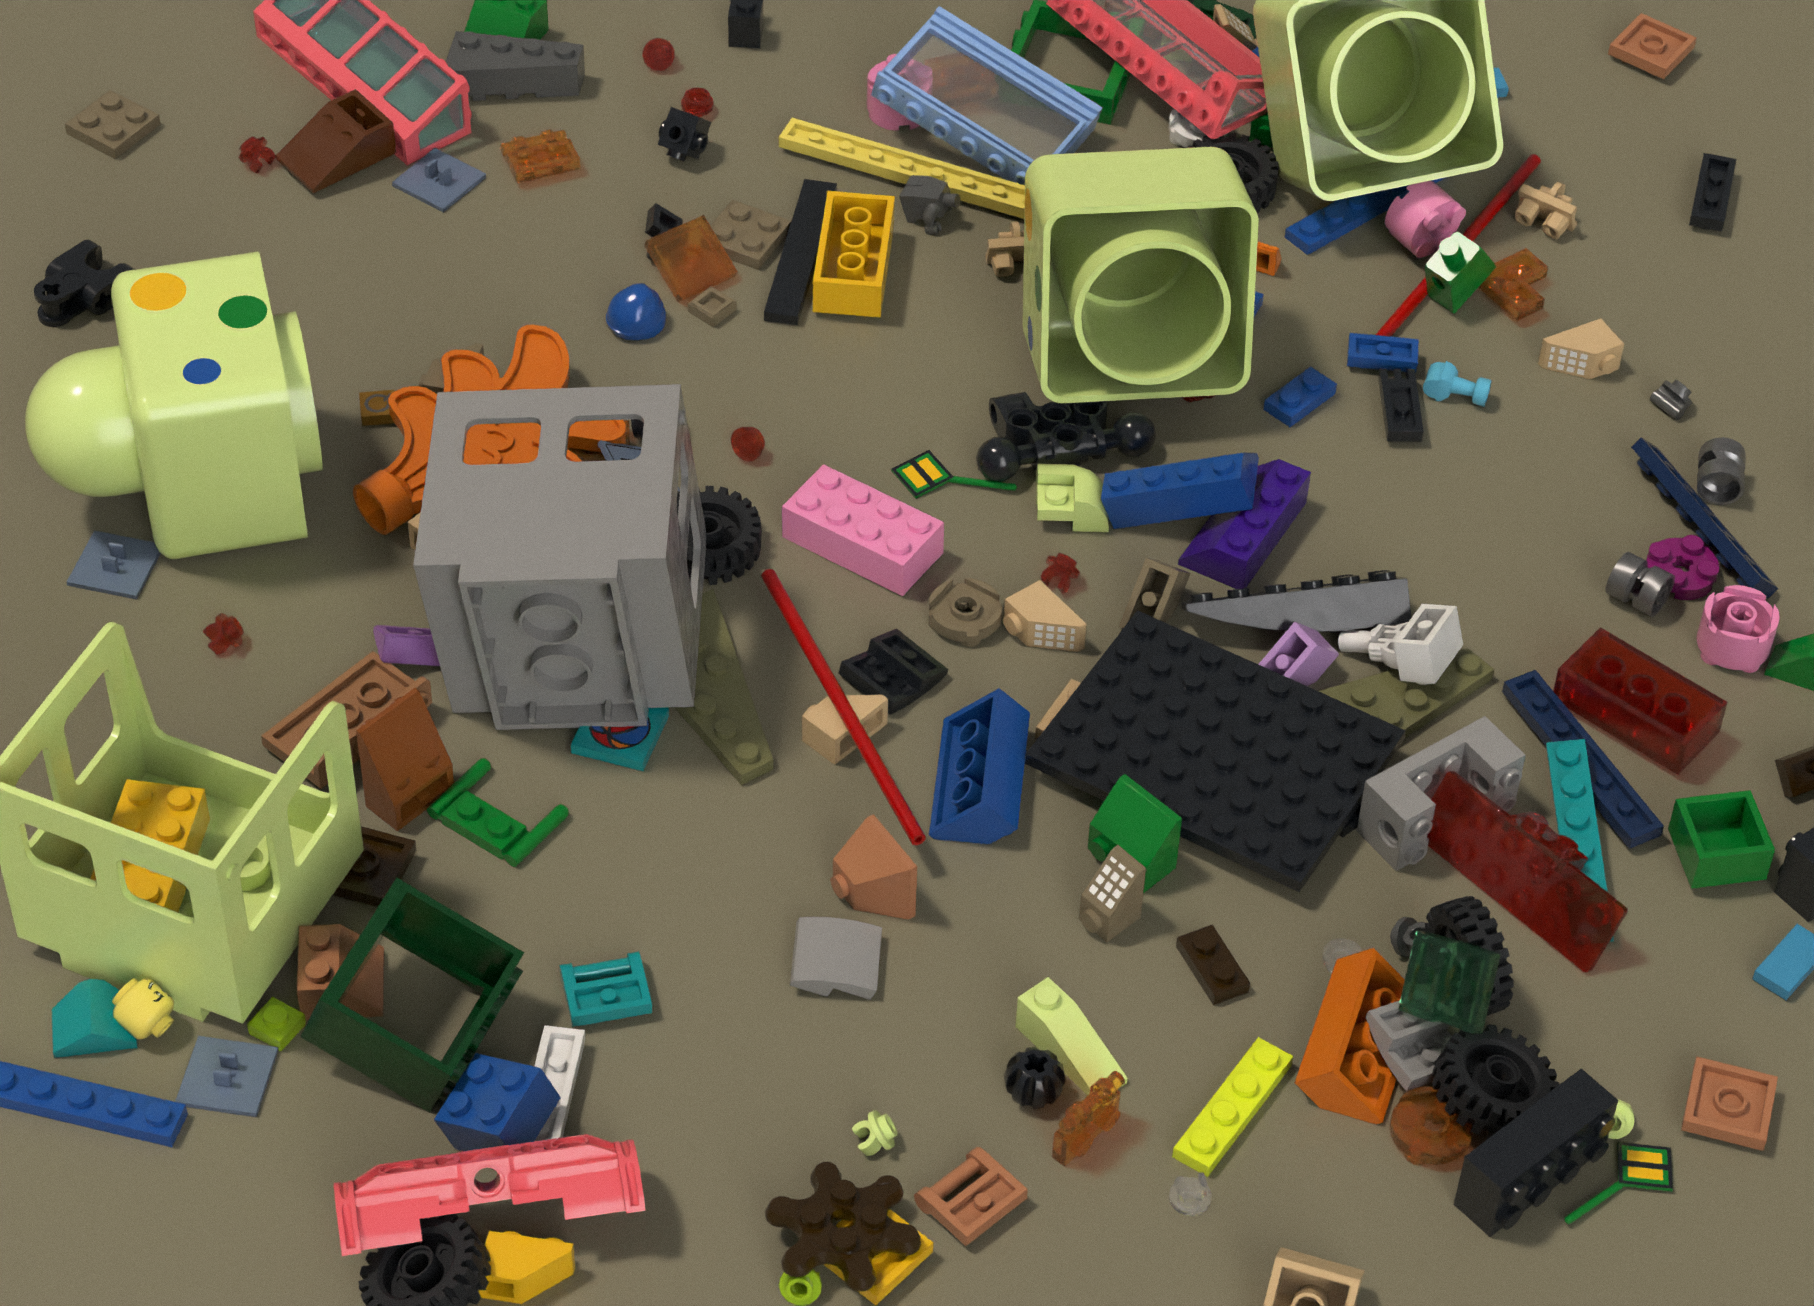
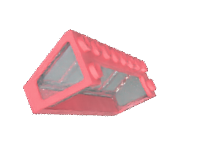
[1046,0,1268,139]

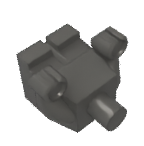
[899,175,960,235]

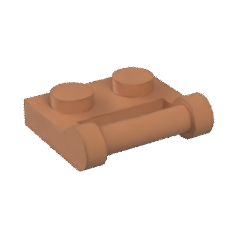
[914,1147,1028,1246]

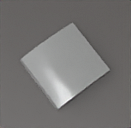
[790,917,882,1000]
[1366,991,1453,1092]

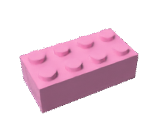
[782,464,944,596]

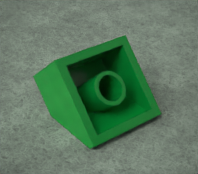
[464,0,549,40]
[1087,774,1182,893]

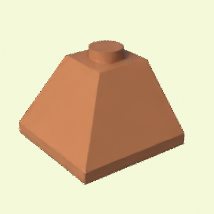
[830,814,917,920]

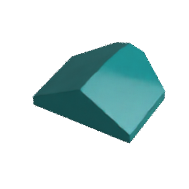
[52,979,137,1058]

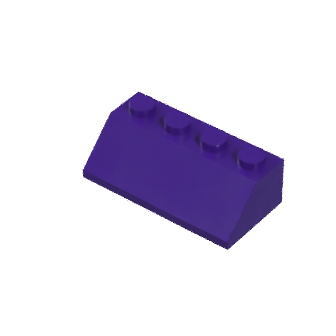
[1178,459,1311,589]

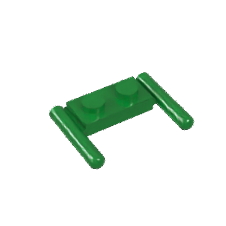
[427,758,569,867]

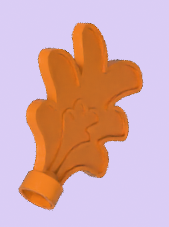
[353,324,626,535]

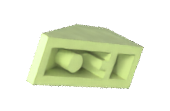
[1015,977,1128,1104]

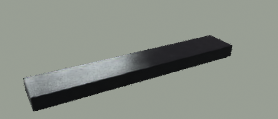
[764,179,837,325]

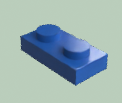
[1347,333,1419,373]
[1263,366,1337,427]

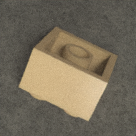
[1263,1247,1365,1306]

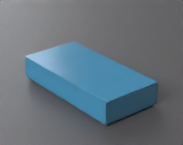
[1752,924,1814,1000]

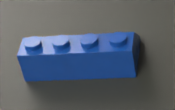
[1101,453,1259,529]
[929,688,1030,844]

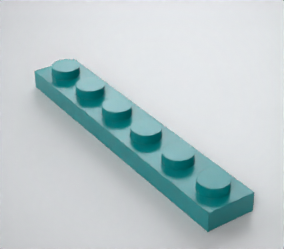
[1546,739,1614,945]

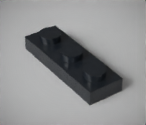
[1689,153,1737,232]

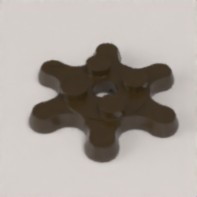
[765,1162,921,1292]

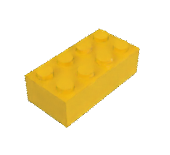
[813,191,895,317]
[90,779,210,912]

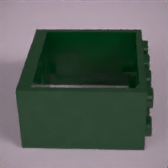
[300,878,525,1112]

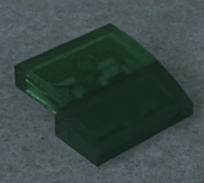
[1398,931,1501,1034]

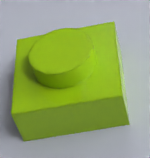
[247,996,306,1051]

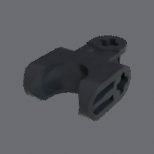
[34,239,136,327]

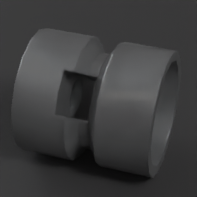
[1697,437,1746,505]
[1605,552,1675,617]

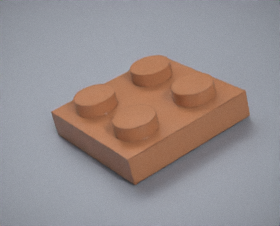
[1608,13,1697,79]
[1681,1056,1778,1151]

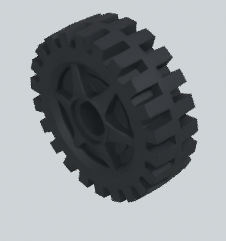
[1187,132,1279,213]
[677,486,762,585]
[1425,896,1514,1020]
[1432,1024,1559,1139]
[359,1214,491,1306]

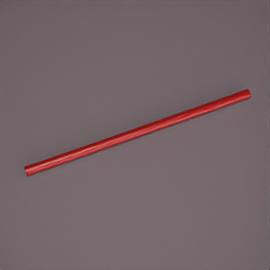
[1375,154,1541,337]
[761,569,926,846]

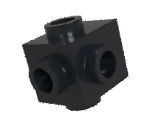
[658,107,712,162]

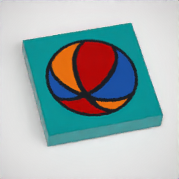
[571,707,669,771]

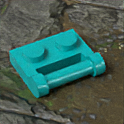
[559,951,652,1027]

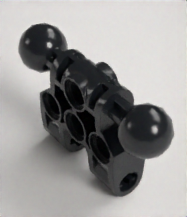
[976,392,1156,482]

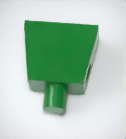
[1425,231,1496,314]

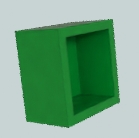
[1668,790,1775,889]

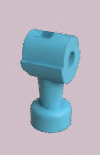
[1423,361,1492,407]

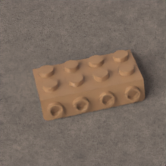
[261,651,432,789]

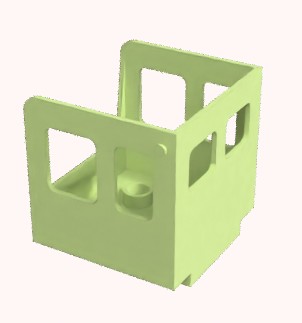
[0,622,364,1024]

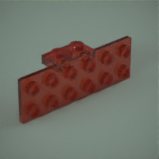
[1427,771,1628,972]

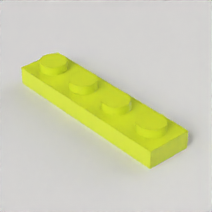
[1172,1037,1293,1177]

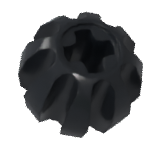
[1004,1047,1066,1109]

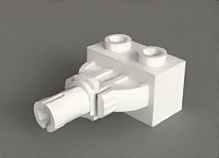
[1338,604,1463,685]

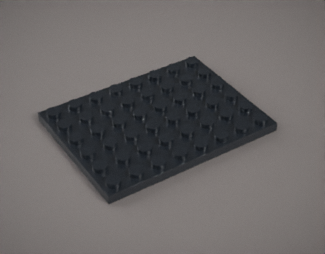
[1025,610,1406,892]

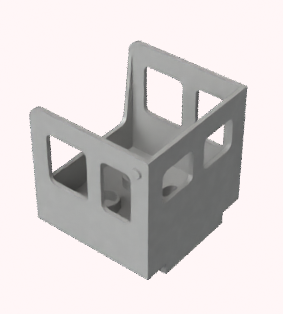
[413,384,706,730]

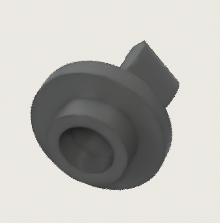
[1390,917,1428,957]

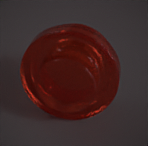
[681,87,714,117]
[731,427,765,462]

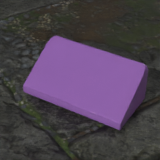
[373,625,440,666]

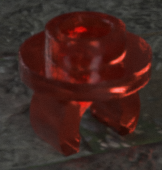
[643,38,675,71]
[238,136,276,173]
[1041,553,1080,594]
[203,613,244,655]

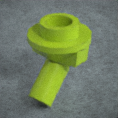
[779,1269,822,1306]

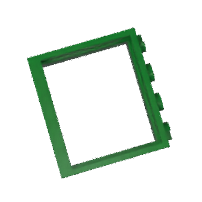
[995,0,1145,125]

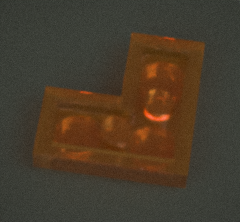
[1478,248,1548,321]

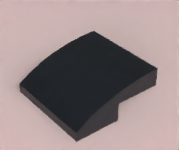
[838,628,948,715]

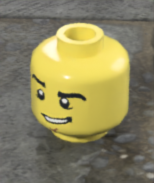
[112,978,174,1039]

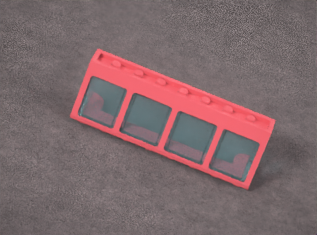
[253,0,472,166]

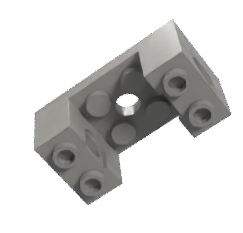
[1357,716,1526,871]

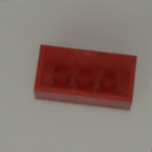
[1553,627,1728,775]

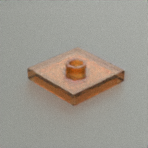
[644,215,738,302]

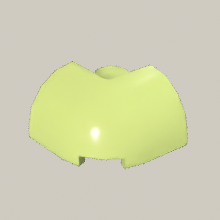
[1036,464,1109,532]

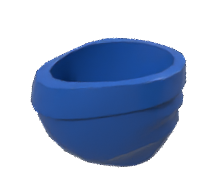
[606,283,666,340]

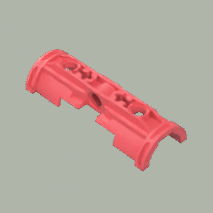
[334,1134,646,1256]

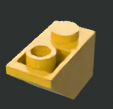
[479,1231,575,1304]

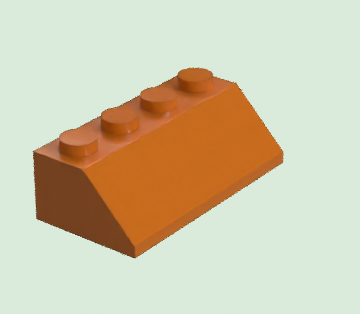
[1295,948,1418,1125]

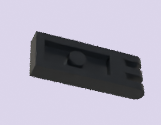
[1378,368,1424,442]

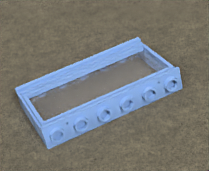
[871,6,1103,185]

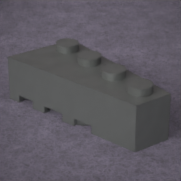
[446,31,585,101]

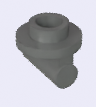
[1650,379,1693,420]

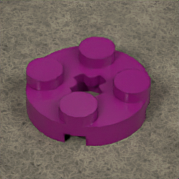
[1646,535,1719,600]

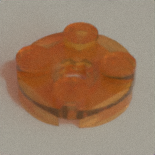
[1390,1086,1473,1166]

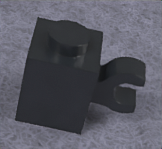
[728,0,763,49]

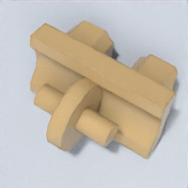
[1515,182,1577,240]
[985,221,1024,277]

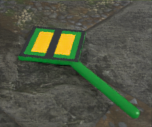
[891,450,1017,499]
[1564,1142,1673,1224]

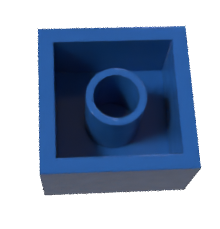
[434,1053,561,1151]

